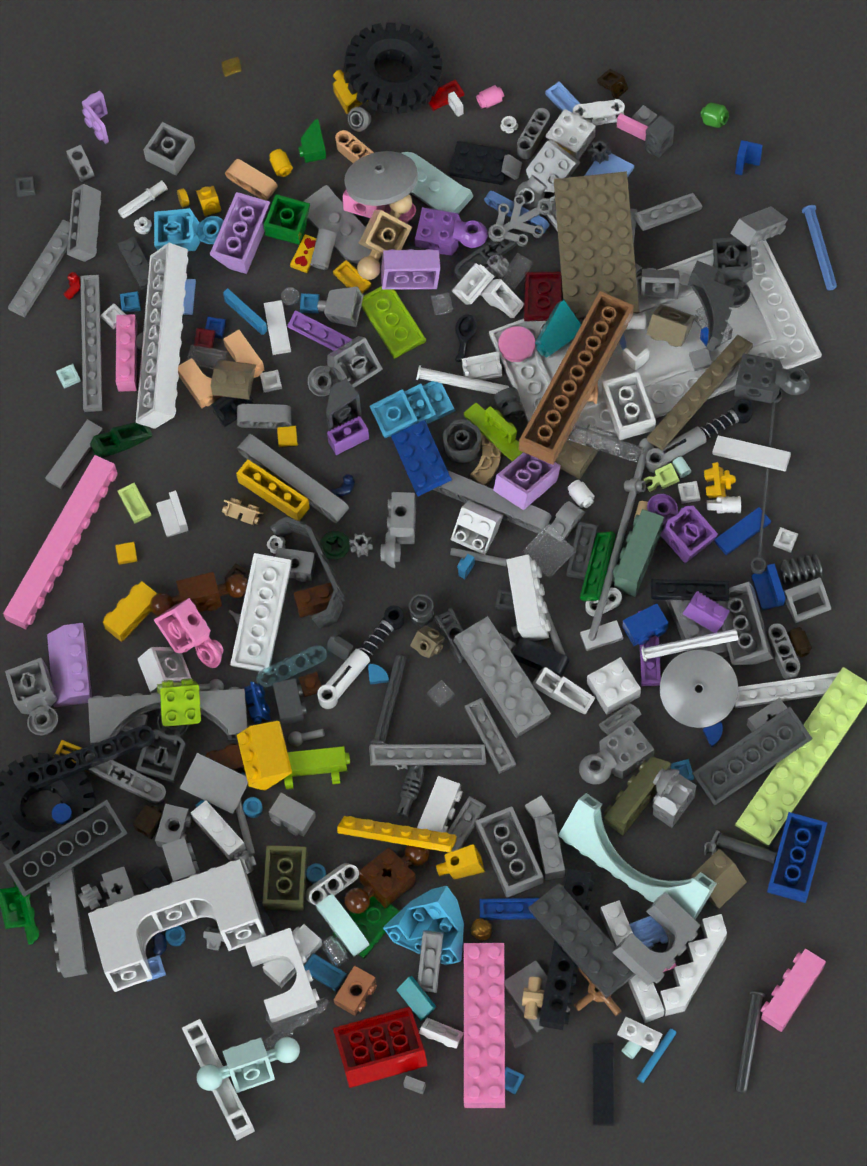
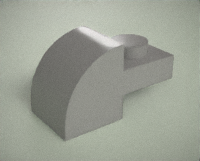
[547,501,585,543]

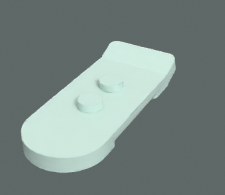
[402,152,473,214]

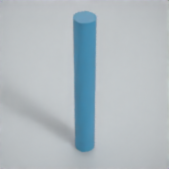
[637,1028,677,1083]

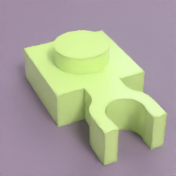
[644,463,680,492]

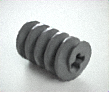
[780,554,822,584]

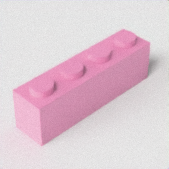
[116,314,138,392]
[761,948,826,1032]

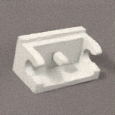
[452,263,495,305]
[462,352,502,381]

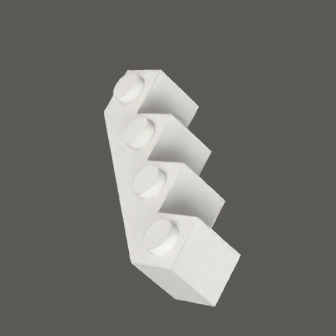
[660,914,727,1016]

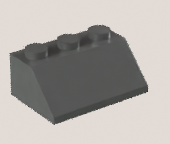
[326,378,362,431]

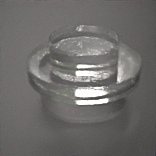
[281,287,300,305]

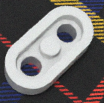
[585,587,622,616]

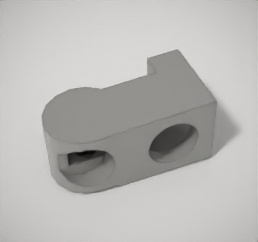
[66,145,95,182]

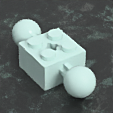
[196,1037,300,1093]

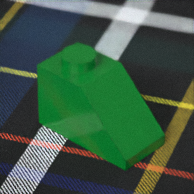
[298,119,326,163]

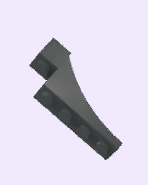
[688,261,736,351]

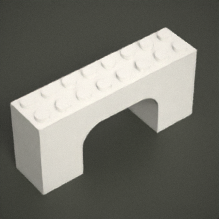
[88,859,266,992]

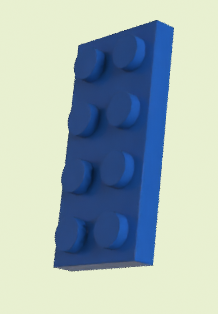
[391,420,452,496]

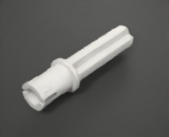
[118,180,168,219]

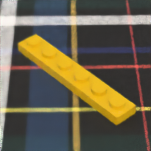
[337,816,456,852]

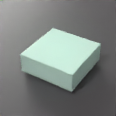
[56,364,81,389]

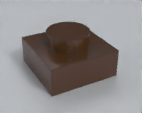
[298,672,321,697]

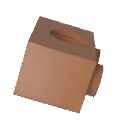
[334,965,377,1016]

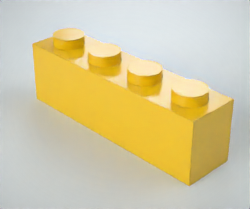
[236,459,310,521]

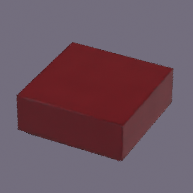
[194,328,216,349]

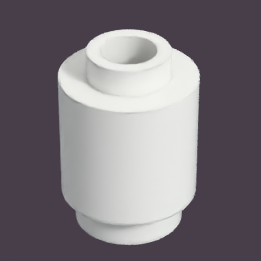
[567,480,595,508]

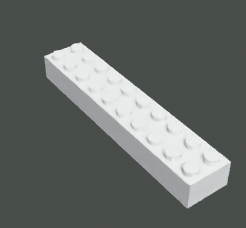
[136,243,188,429]

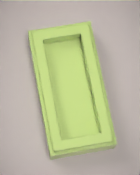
[118,483,151,524]

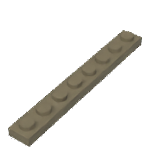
[647,335,753,451]

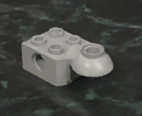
[516,140,581,210]
[307,336,383,396]
[381,492,416,569]
[5,658,58,736]
[579,719,654,784]
[652,768,696,828]

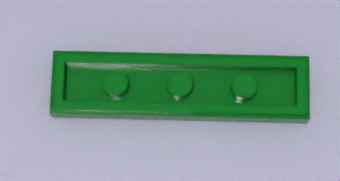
[580,531,616,601]

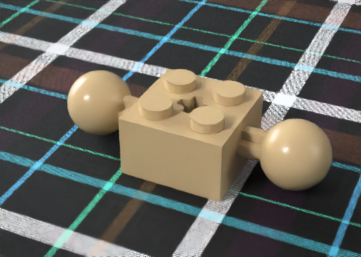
[357,194,412,280]

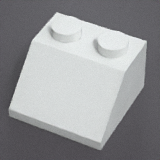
[138,647,192,692]

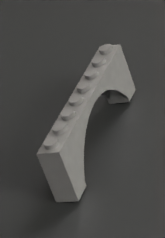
[88,687,247,748]

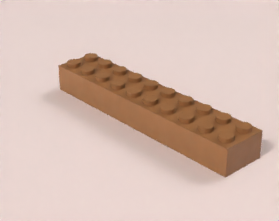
[519,291,634,465]

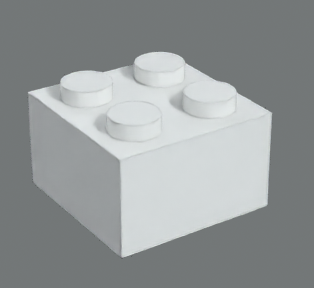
[587,657,641,715]

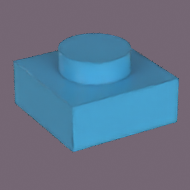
[457,554,475,579]

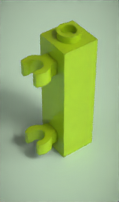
[284,746,350,789]

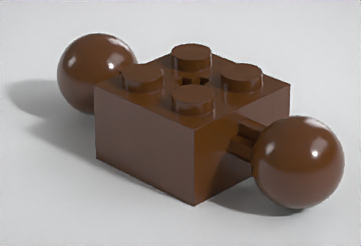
[150,571,248,616]
[344,845,430,914]

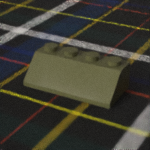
[603,756,671,836]

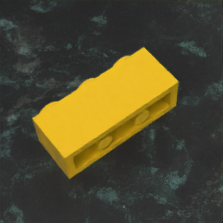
[103,581,157,642]

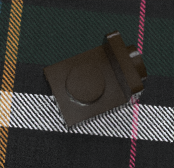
[597,69,628,99]

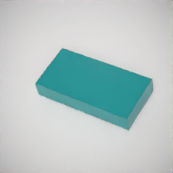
[396,976,436,1021]

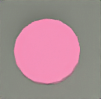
[498,326,535,362]

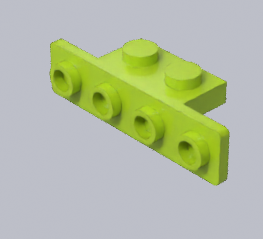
[463,403,523,461]

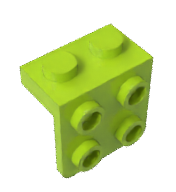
[157,678,201,726]

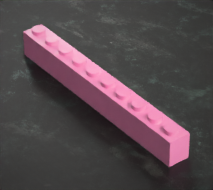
[3,455,117,629]

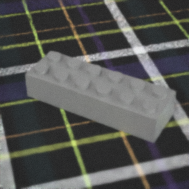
[454,616,551,738]

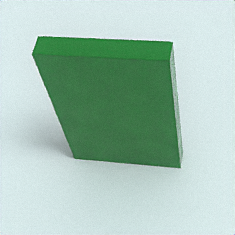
[333,896,400,959]

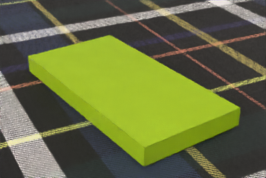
[361,286,426,359]

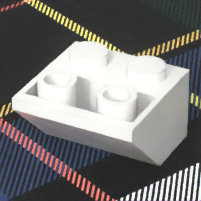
[451,500,503,554]

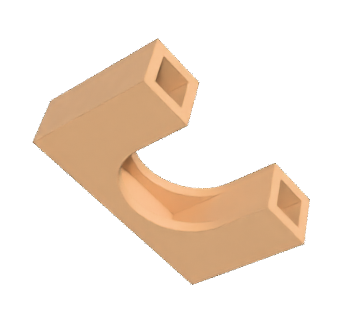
[178,330,264,409]

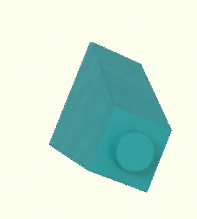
[535,300,581,358]

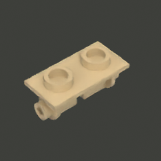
[222,498,263,525]

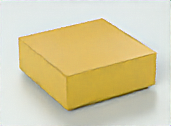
[277,426,298,447]
[115,542,138,565]

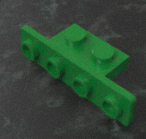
[0,883,39,945]

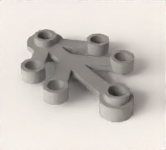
[488,195,552,246]

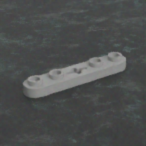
[85,752,166,804]

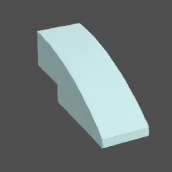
[316,893,370,957]

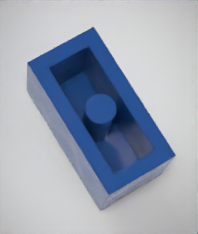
[623,604,668,646]

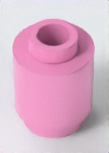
[476,85,504,109]

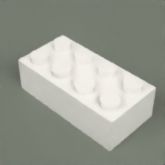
[506,554,551,642]

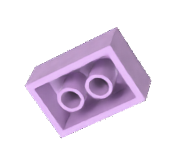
[381,249,440,289]
[493,452,561,510]

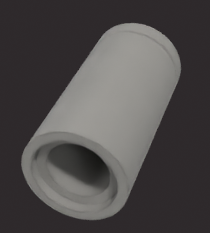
[310,229,337,270]

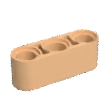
[335,130,374,163]
[225,159,278,201]

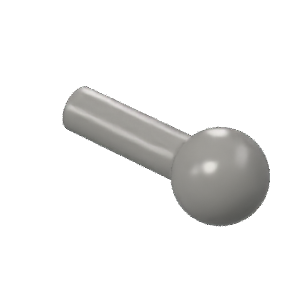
[199,679,224,691]
[288,729,325,747]

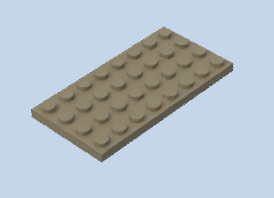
[553,171,640,320]

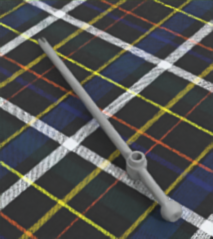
[588,438,654,641]

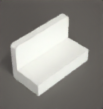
[156,491,189,537]

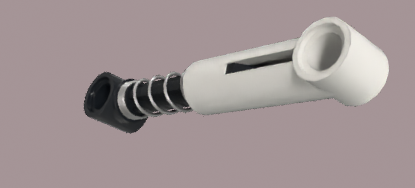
[317,605,404,709]

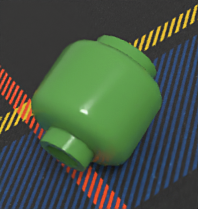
[701,102,729,128]

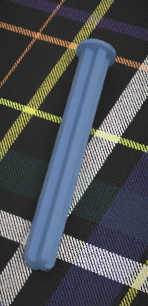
[802,205,837,290]

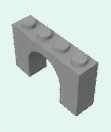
[612,892,701,986]

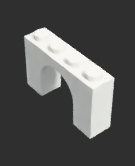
[245,928,320,1023]

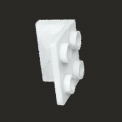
[546,109,596,160]

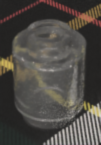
[321,936,349,967]

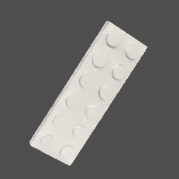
[230,553,292,673]

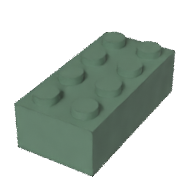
[612,509,664,597]

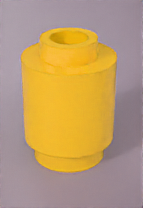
[269,149,293,177]

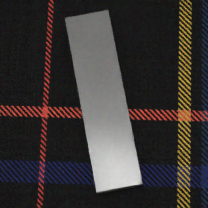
[634,193,703,231]
[45,419,104,490]
[464,698,516,774]

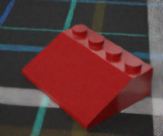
[333,1007,428,1088]

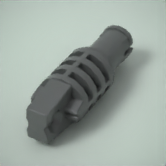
[396,765,425,818]

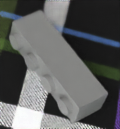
[67,184,101,262]
[730,206,788,247]

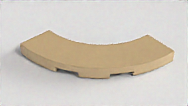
[470,432,501,486]

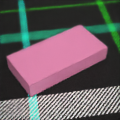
[617,113,648,141]

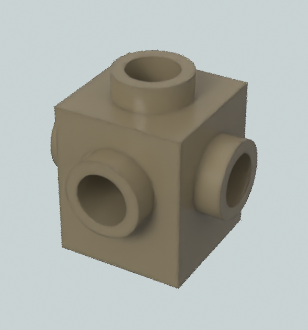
[410,625,445,658]

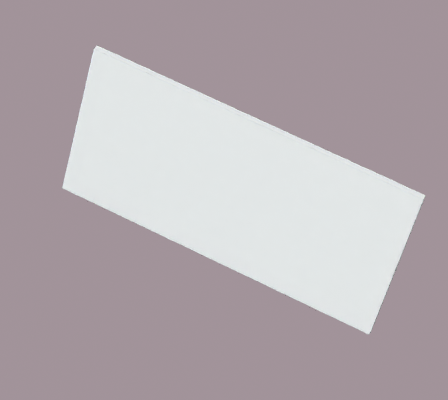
[489,240,822,443]

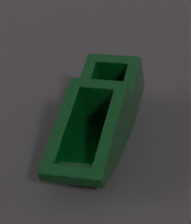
[90,422,153,458]

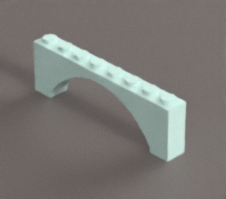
[558,793,717,920]

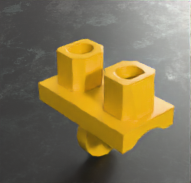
[704,462,736,498]

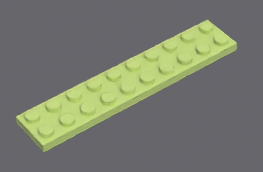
[735,667,867,847]

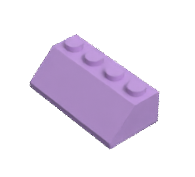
[210,192,271,274]
[47,623,92,707]

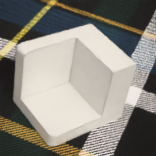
[623,345,650,371]

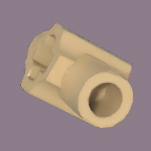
[522,977,544,1020]

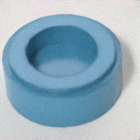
[243,797,263,818]
[306,863,326,884]
[165,926,186,946]

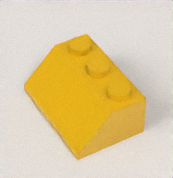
[237,721,292,791]

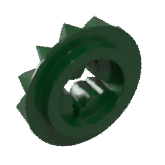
[320,531,350,560]

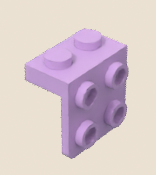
[82,90,109,144]

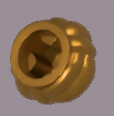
[471,918,492,941]

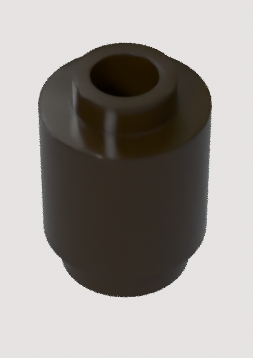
[787,627,812,658]

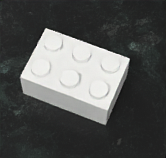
[602,372,656,440]

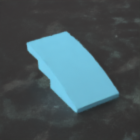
[369,381,455,438]

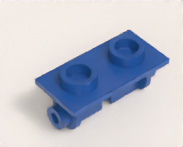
[244,682,271,724]

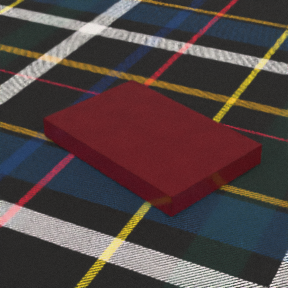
[524,272,562,321]

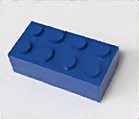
[767,812,827,903]

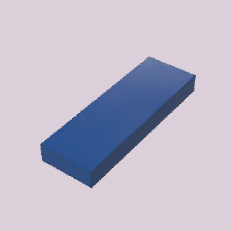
[714,507,771,556]
[480,898,539,920]

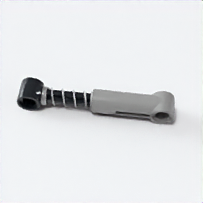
[645,399,753,473]

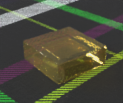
[221,57,242,77]

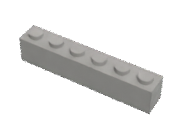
[46,867,88,978]

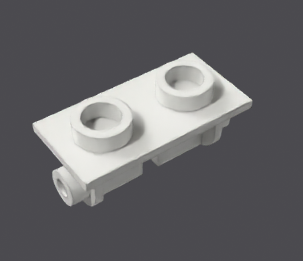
[617,1017,663,1052]

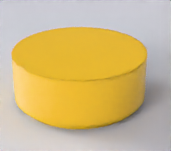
[177,188,189,208]

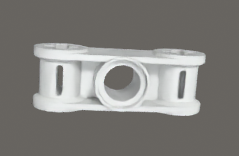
[573,99,625,125]

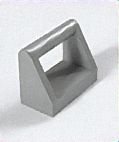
[784,577,831,623]

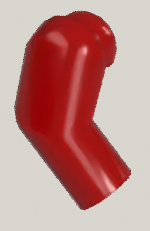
[63,272,81,300]

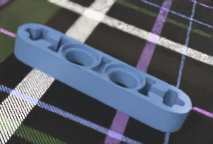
[484,191,549,234]

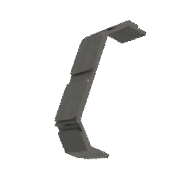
[270,517,345,629]

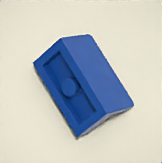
[735,140,763,175]
[751,563,785,610]

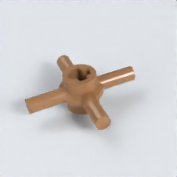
[574,968,622,1016]

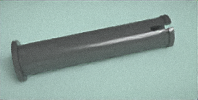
[716,832,777,864]

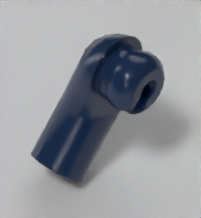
[331,474,355,497]
[152,932,167,955]

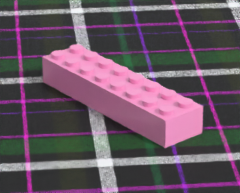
[464,943,505,1108]

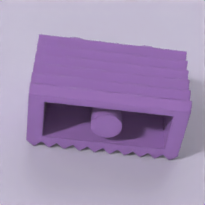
[327,416,369,455]
[683,591,730,633]

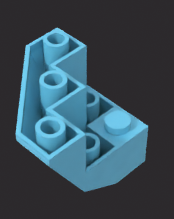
[383,886,464,965]

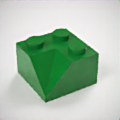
[264,194,310,245]

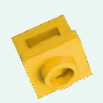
[196,186,221,216]

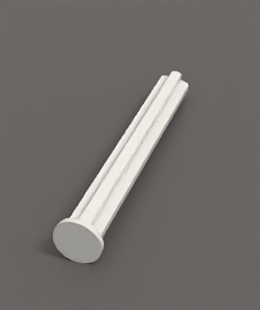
[416,365,509,394]
[641,629,738,662]

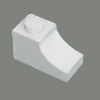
[480,279,524,318]

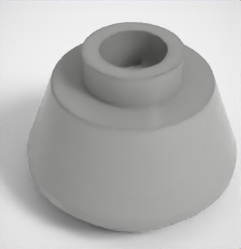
[348,107,371,132]

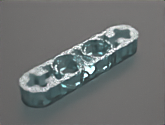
[256,645,327,687]

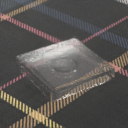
[523,524,576,578]

